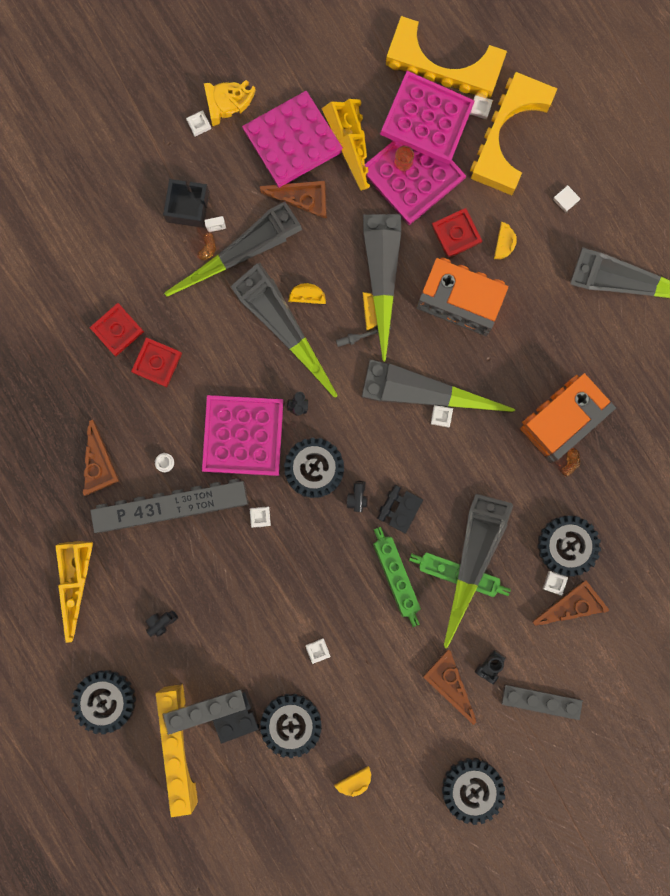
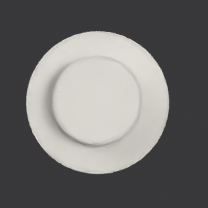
[155,453,174,472]

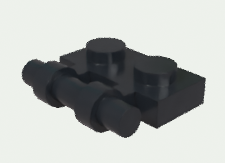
[377,485,423,534]

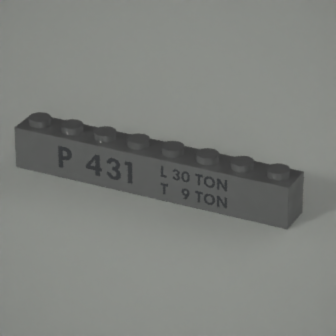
[90,479,249,533]

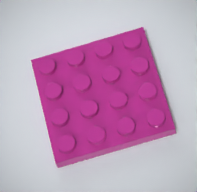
[380,71,475,165]
[242,91,343,188]
[365,141,466,225]
[202,395,284,476]

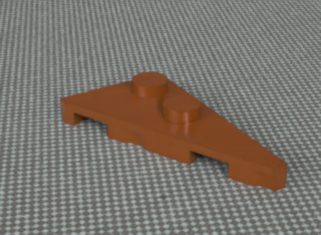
[260,181,327,218]
[83,420,119,496]
[532,580,609,626]
[423,649,476,725]

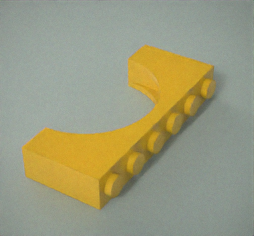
[386,16,507,99]
[470,72,557,195]
[156,684,198,817]

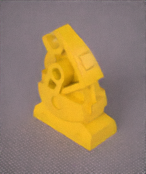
[204,80,256,126]

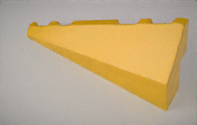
[321,99,370,190]
[56,541,93,643]

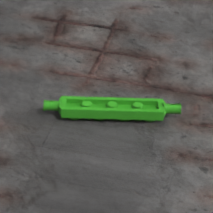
[373,527,421,627]
[409,552,511,597]

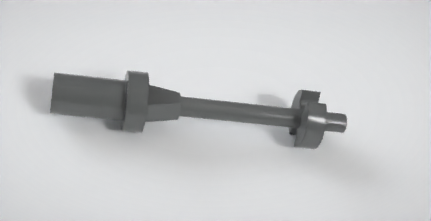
[336,326,391,347]

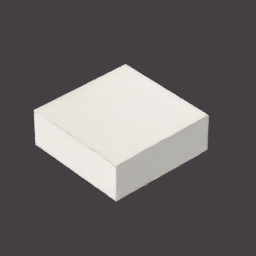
[470,95,493,120]
[186,110,211,136]
[553,185,580,213]
[204,216,226,232]
[431,405,453,428]
[250,507,271,528]
[542,571,568,596]
[305,638,331,664]

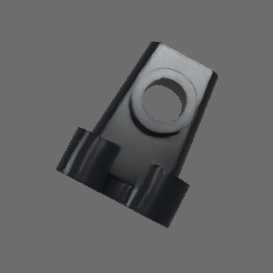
[287,392,308,416]
[347,481,368,512]
[145,610,178,637]
[474,650,506,684]

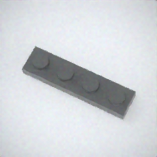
[501,684,583,720]
[162,689,246,735]

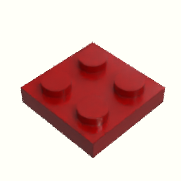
[431,208,482,258]
[89,303,144,356]
[131,337,182,388]

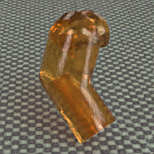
[198,233,216,260]
[561,448,580,477]

